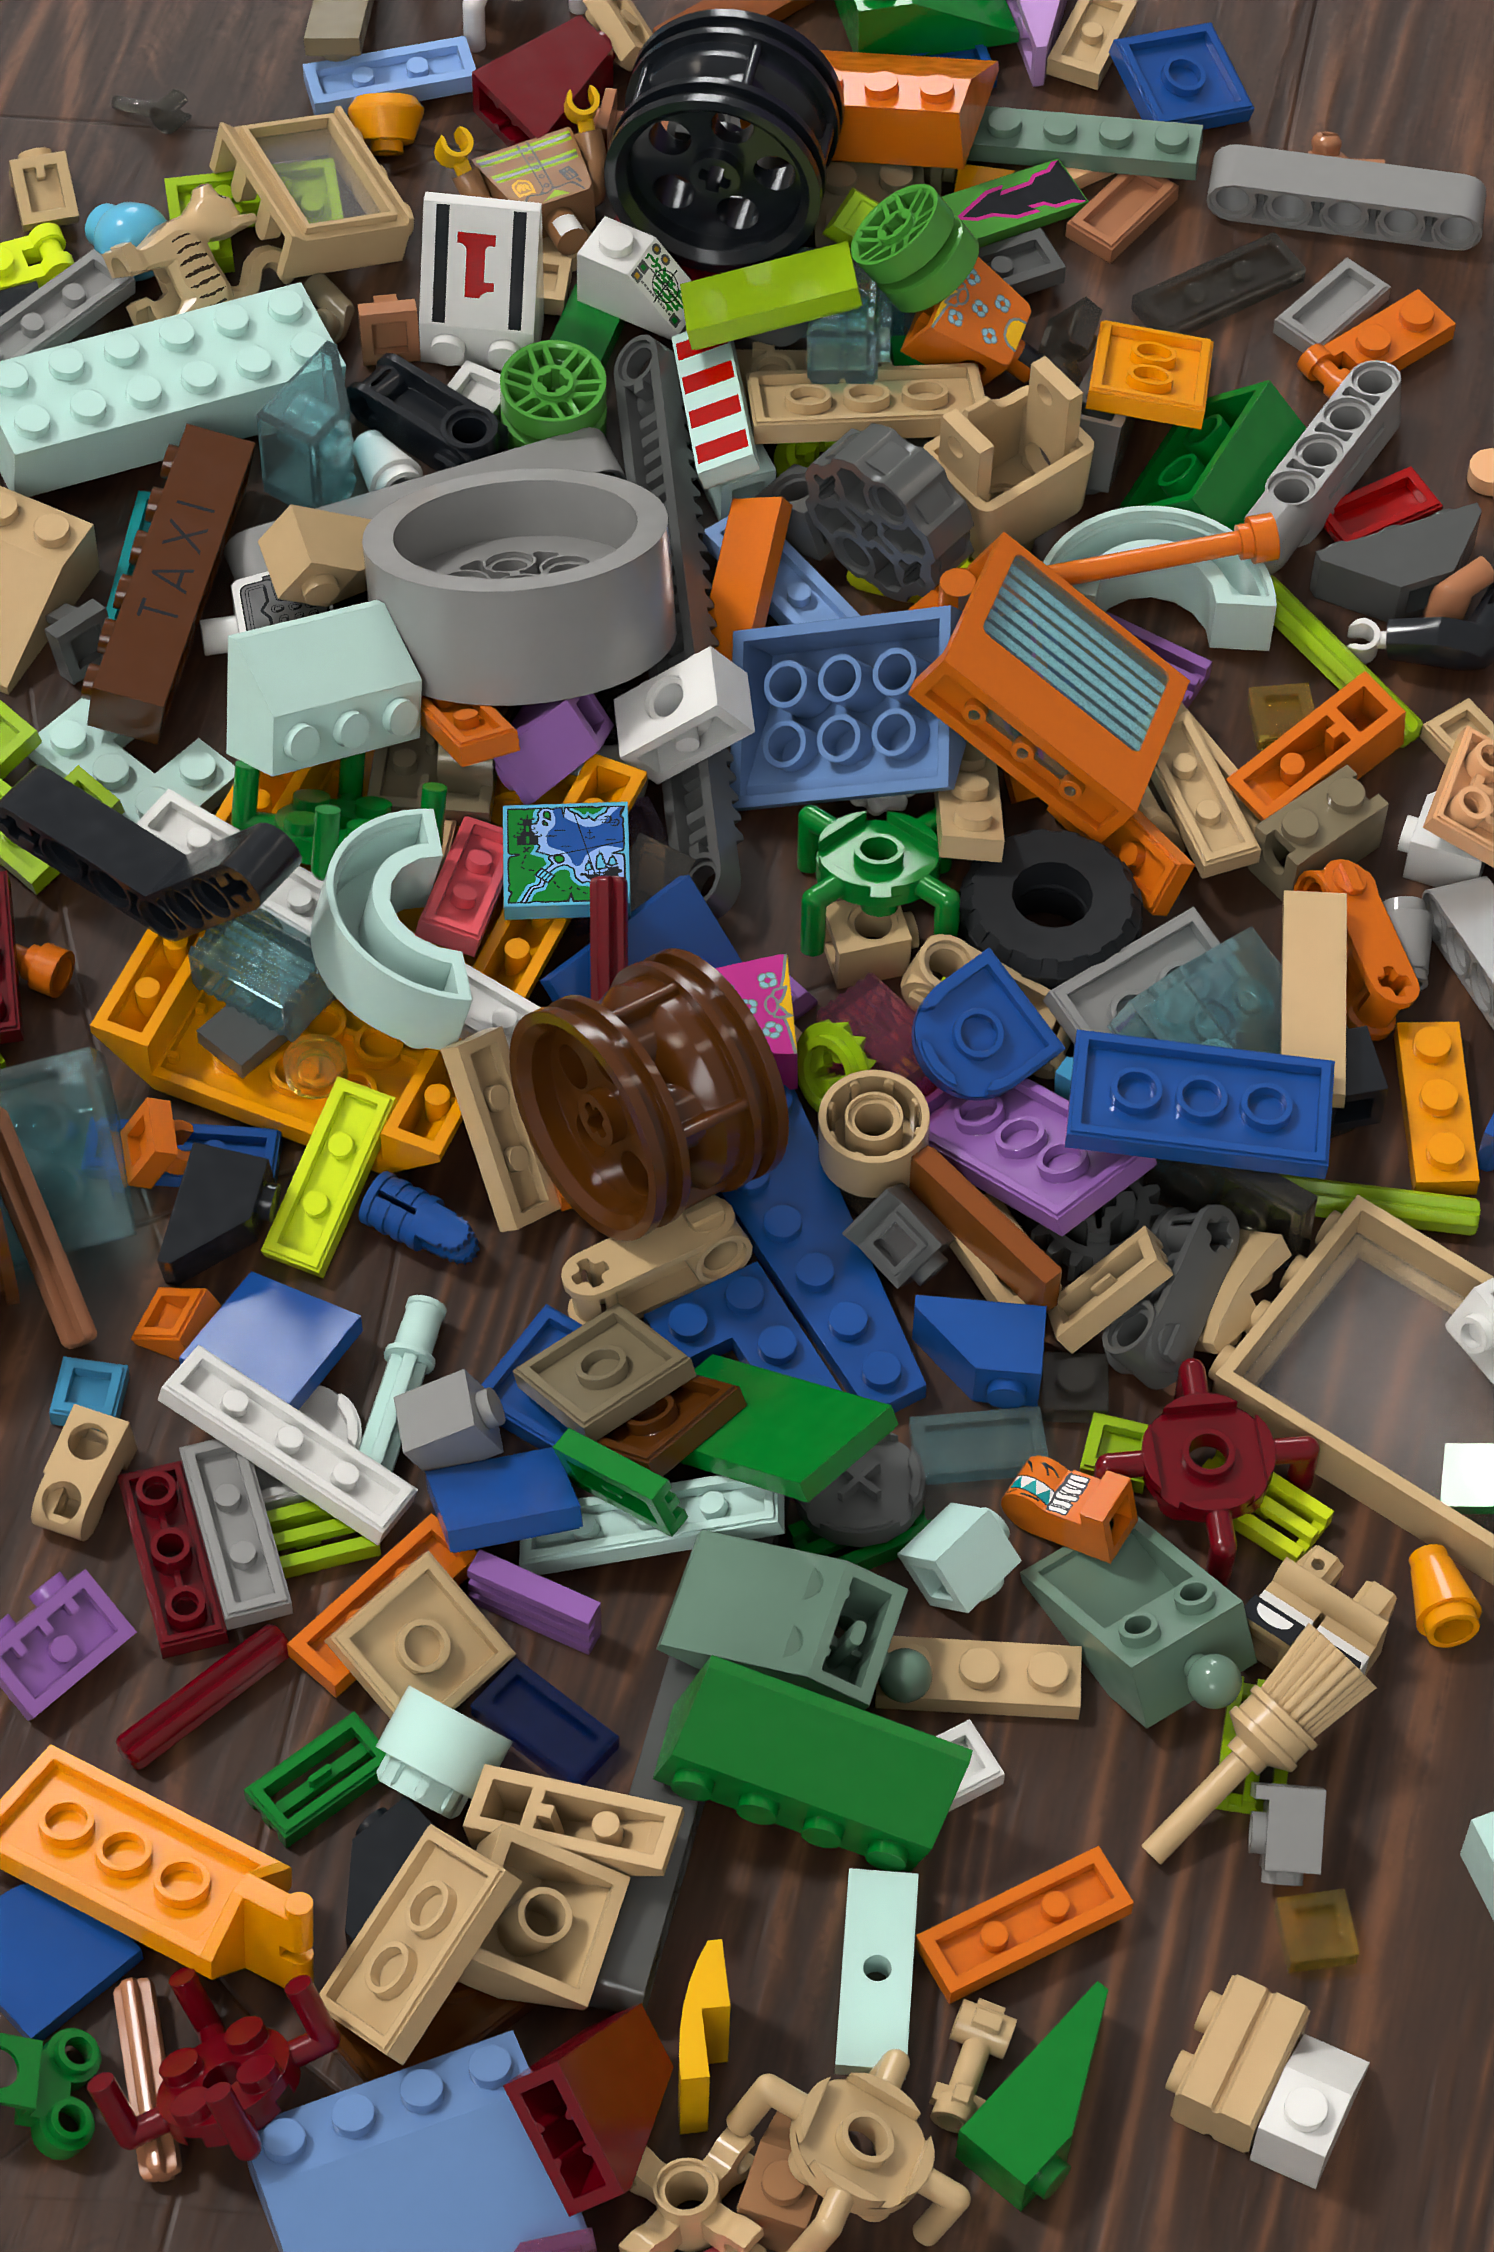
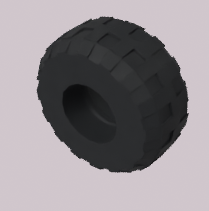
[958,829,1143,990]

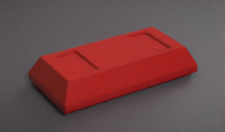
[1323,466,1443,542]

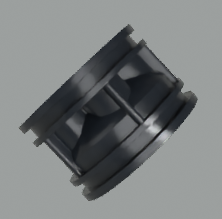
[604,9,845,273]

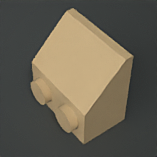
[457,1824,631,2010]

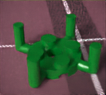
[231,752,447,881]
[797,805,960,957]

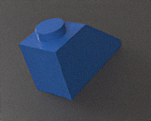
[912,1295,1047,1409]

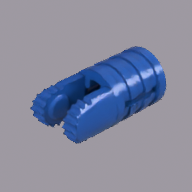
[359,1171,480,1265]

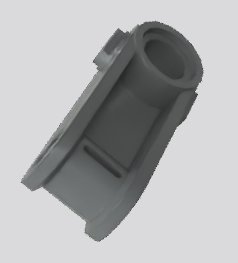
[1102,1205,1240,1390]

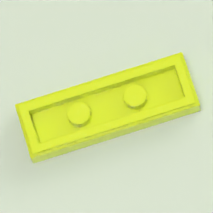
[261,1076,398,1278]

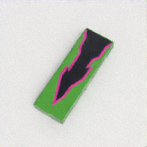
[942,158,1089,248]

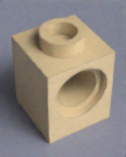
[825,900,919,989]

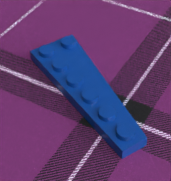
[715,1085,927,1413]

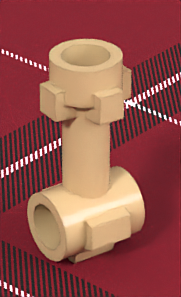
[929,1998,1017,2133]

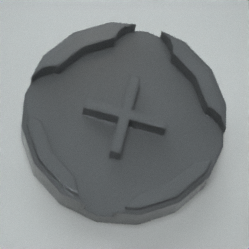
[795,1432,927,1547]

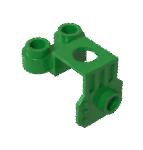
[0,2028,101,2160]

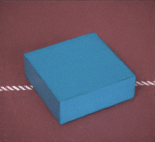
[49,1356,130,1432]

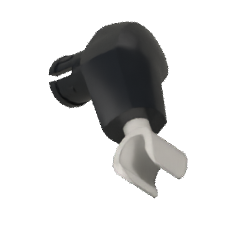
[1347,583,1494,671]

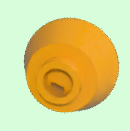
[347,93,424,156]

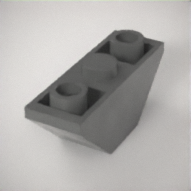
[1309,502,1482,623]

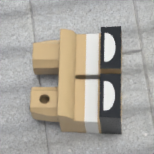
[1244,1545,1397,1676]

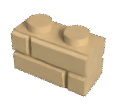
[1165,1974,1310,2153]

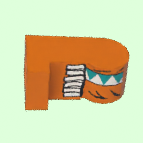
[1001,1455,1138,1564]

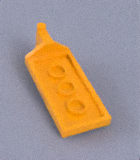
[0,1744,314,1989]

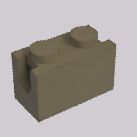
[1248,765,1389,902]

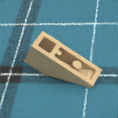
[258,504,372,607]
[463,1764,685,1876]

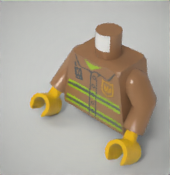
[434,85,607,255]

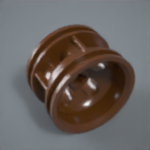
[509,948,789,1241]

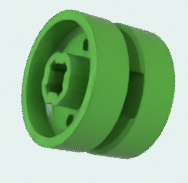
[851,184,979,313]
[500,340,607,450]

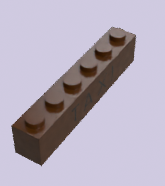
[81,424,255,745]

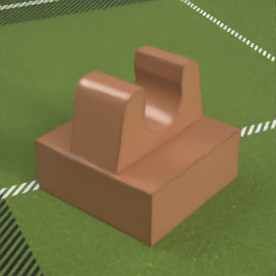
[357,294,421,366]

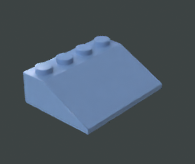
[730,605,967,811]
[247,2030,593,2252]

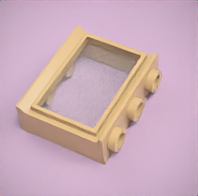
[209,106,414,280]

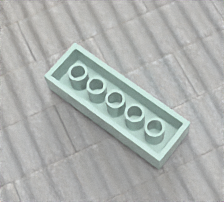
[0,282,346,497]

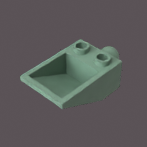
[1020,1516,1257,1729]
[656,1530,932,1710]

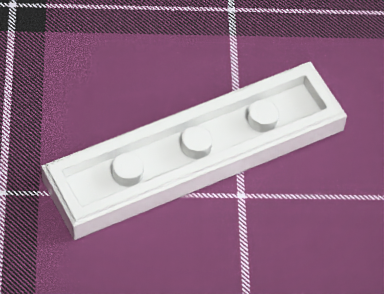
[158,1345,418,1545]

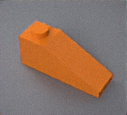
[1226,671,1406,822]

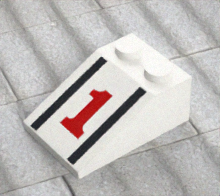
[419,192,544,371]

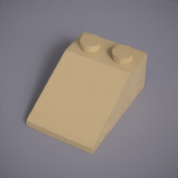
[0,486,100,695]

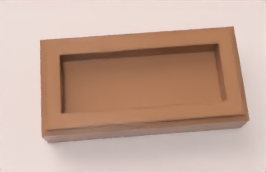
[1065,174,1179,264]

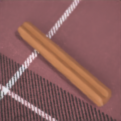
[0,1106,97,1349]

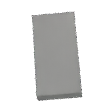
[1273,257,1391,353]

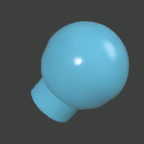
[85,202,167,282]

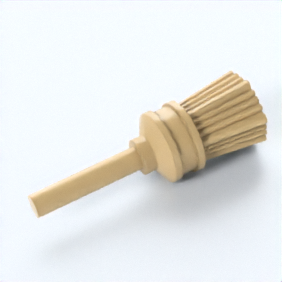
[1141,1623,1377,1865]

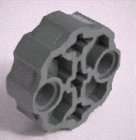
[804,423,974,602]

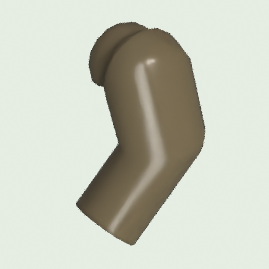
[304,273,355,344]

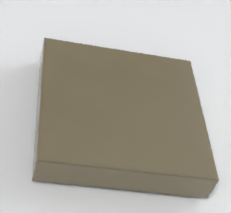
[513,1303,696,1442]

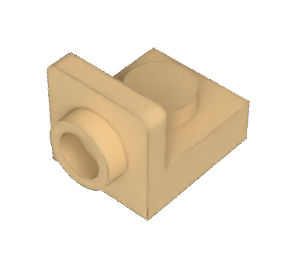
[9,147,79,232]

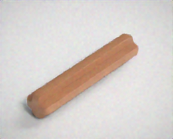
[113,1977,182,2182]

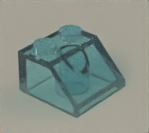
[256,340,356,509]

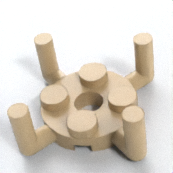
[726,2049,971,2252]

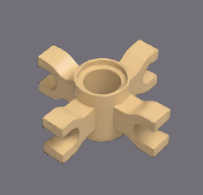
[619,2127,767,2252]

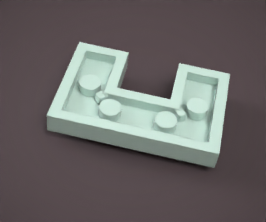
[28,698,235,823]

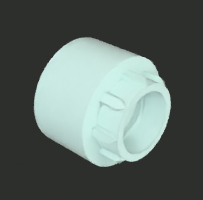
[375,1685,513,1819]

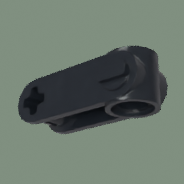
[344,353,509,471]

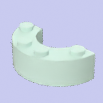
[1043,506,1277,651]
[310,809,472,1050]

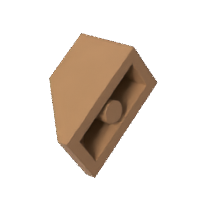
[737,2111,823,2252]

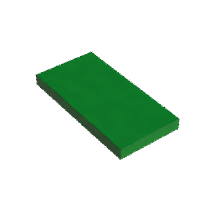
[680,1354,899,1502]

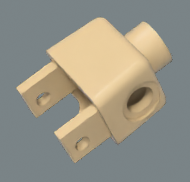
[923,356,1094,560]

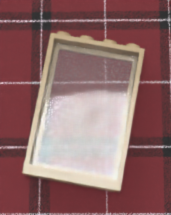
[1208,1195,1494,1585]

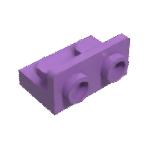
[0,1569,137,1721]

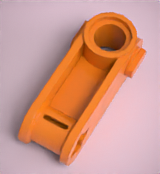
[1294,859,1420,1041]

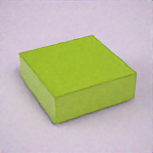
[1079,1412,1149,1494]

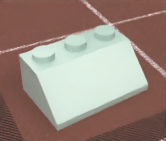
[226,600,422,777]

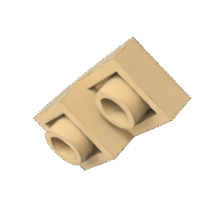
[1194,1229,1292,1354]

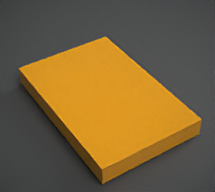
[1085,320,1214,430]

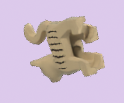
[102,184,294,326]

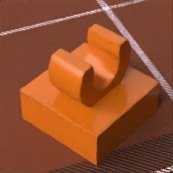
[120,1097,194,1189]

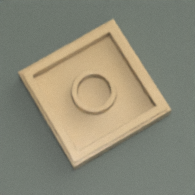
[324,1550,516,1719]

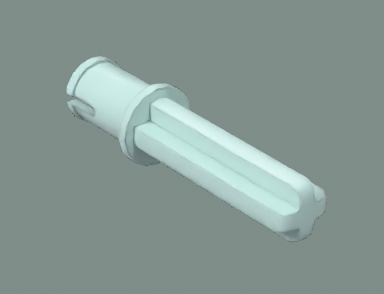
[358,1295,447,1472]

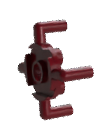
[1094,1358,1320,1587]
[87,1967,341,2161]

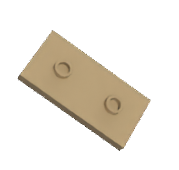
[745,363,985,445]

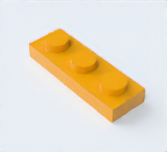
[1394,1021,1480,1195]

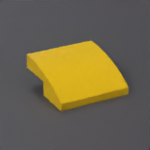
[678,1939,730,2134]

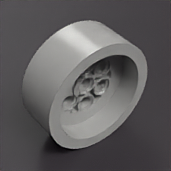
[362,468,677,706]

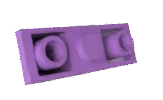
[493,694,614,805]

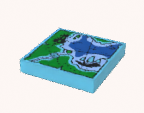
[503,802,631,920]

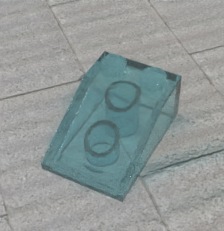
[1107,926,1281,1054]
[0,1046,137,1266]

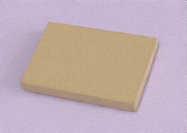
[319,1824,522,2065]

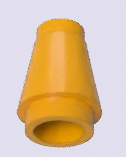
[1408,1544,1482,1648]

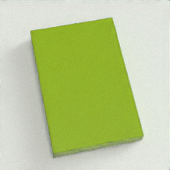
[680,241,862,350]

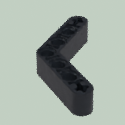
[0,765,302,942]

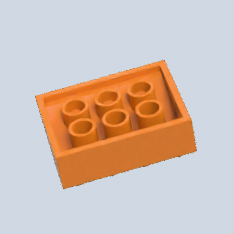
[740,50,999,169]

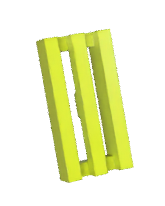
[1202,1450,1334,1562]

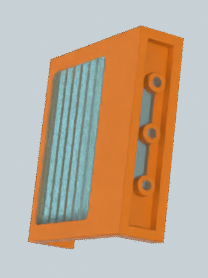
[908,532,1190,843]

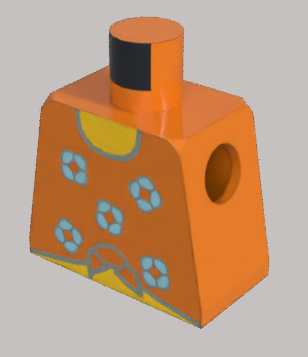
[900,257,1043,387]

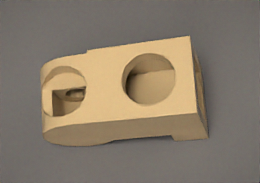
[31,1404,138,1542]

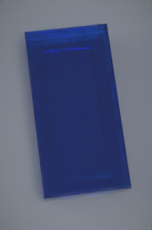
[471,1658,620,1785]

